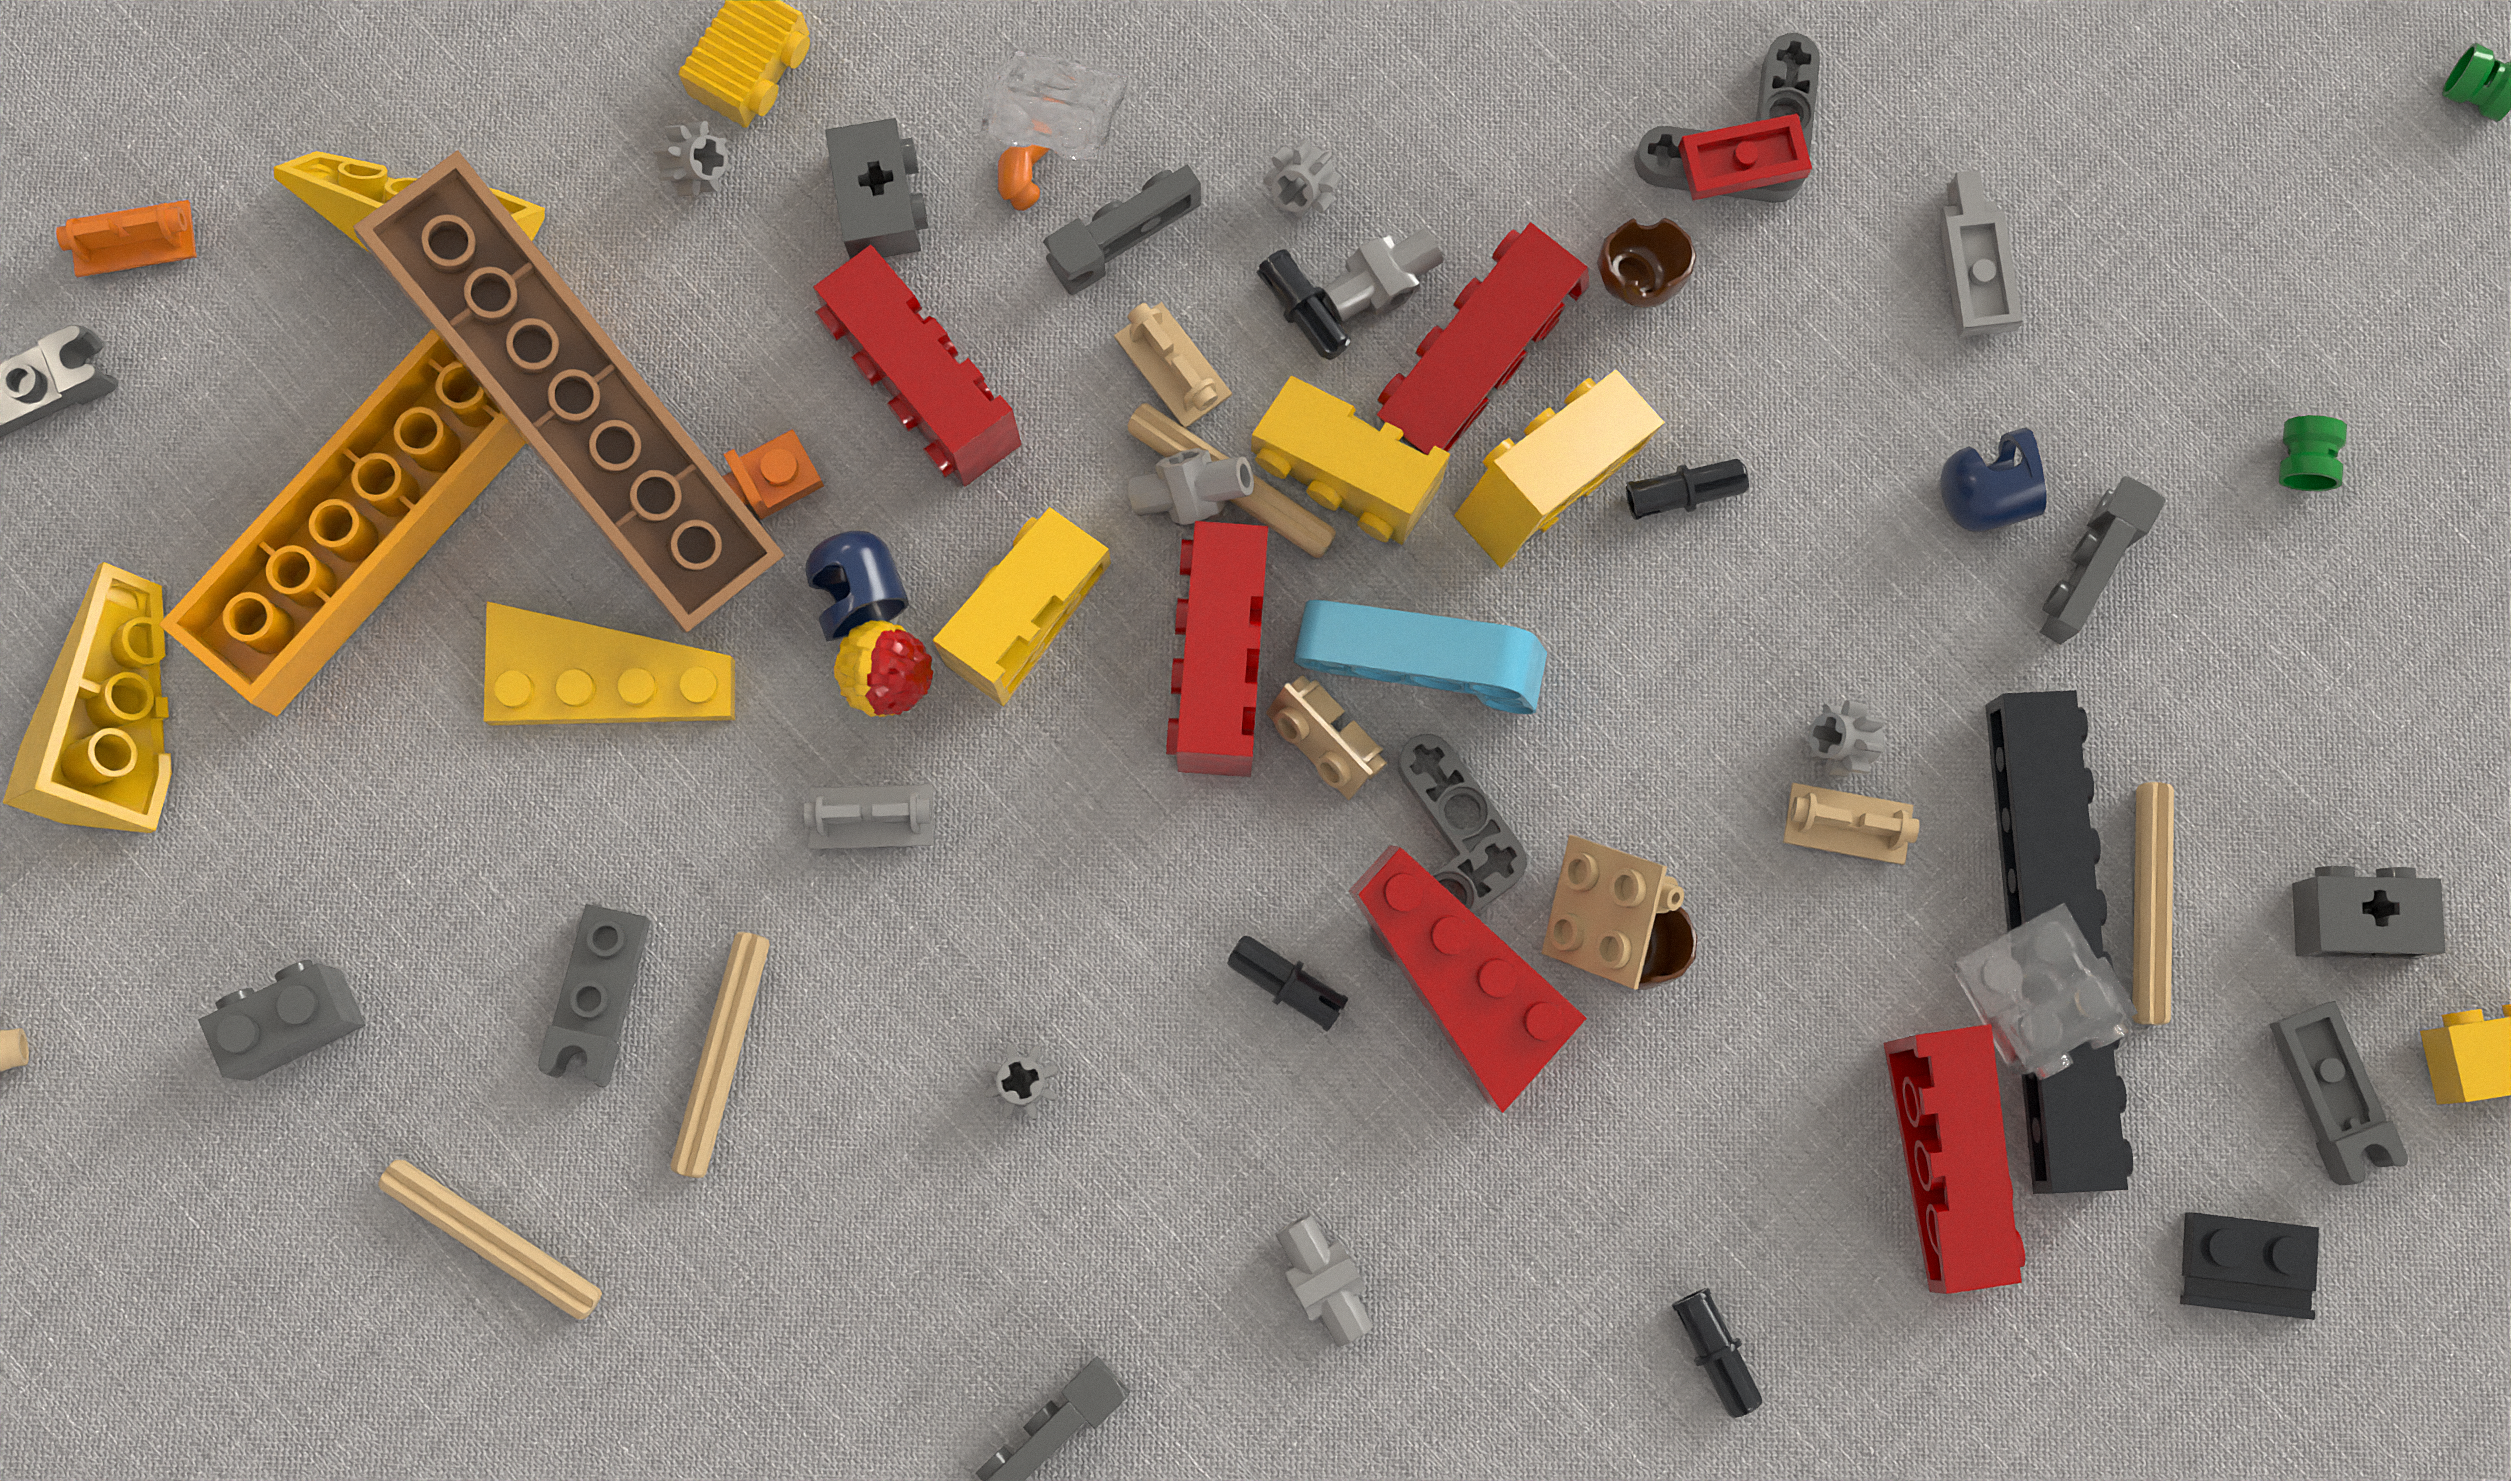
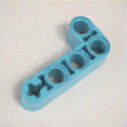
[1293,600,1547,714]

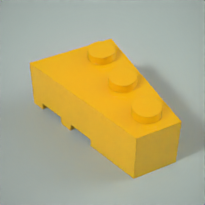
[1251,375,1450,545]
[933,507,1111,707]

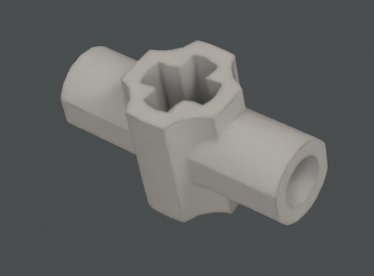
[1322,228,1443,322]
[1127,448,1254,525]
[1275,1214,1374,1347]

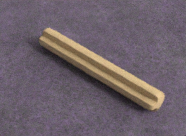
[1127,403,1336,558]
[2132,782,2174,1026]
[670,932,770,1178]
[378,1160,602,1320]

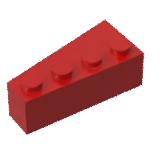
[1376,222,1590,456]
[813,245,1022,487]
[1166,521,1268,777]
[1883,1024,2025,1294]

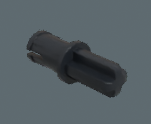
[1256,249,1351,360]
[1625,459,1749,520]
[1227,936,1348,1032]
[1671,1288,1762,1418]

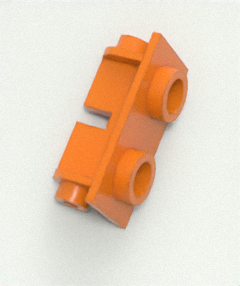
[56,200,197,278]

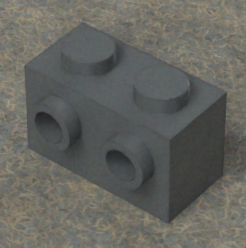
[198,960,366,1081]

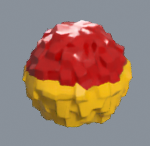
[834,620,934,717]

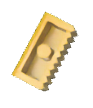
[678,0,810,128]

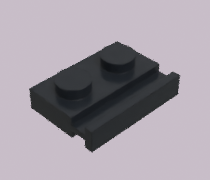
[2180,1212,2319,1320]

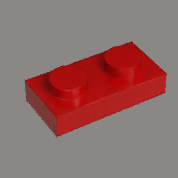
[1678,113,1812,201]

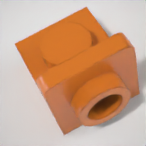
[722,429,824,520]

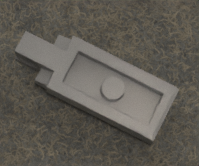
[1939,170,2023,337]

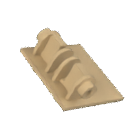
[1541,834,1684,989]

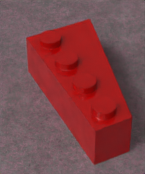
[1348,845,1587,1113]

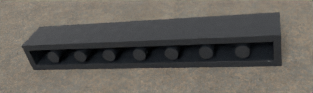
[1985,690,2133,1194]

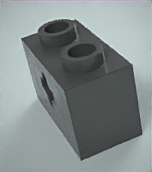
[825,118,929,259]
[2292,866,2445,959]

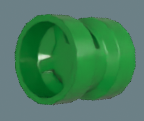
[2442,42,2511,122]
[2279,415,2347,492]

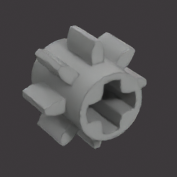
[653,121,732,197]
[1263,139,1342,220]
[1808,700,1886,777]
[983,1043,1061,1120]

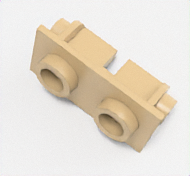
[1114,302,1232,429]
[1266,675,1387,801]
[1783,783,1919,865]

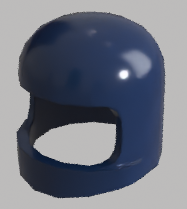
[1940,427,2047,532]
[805,531,909,642]

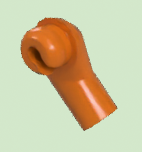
[998,123,1055,211]

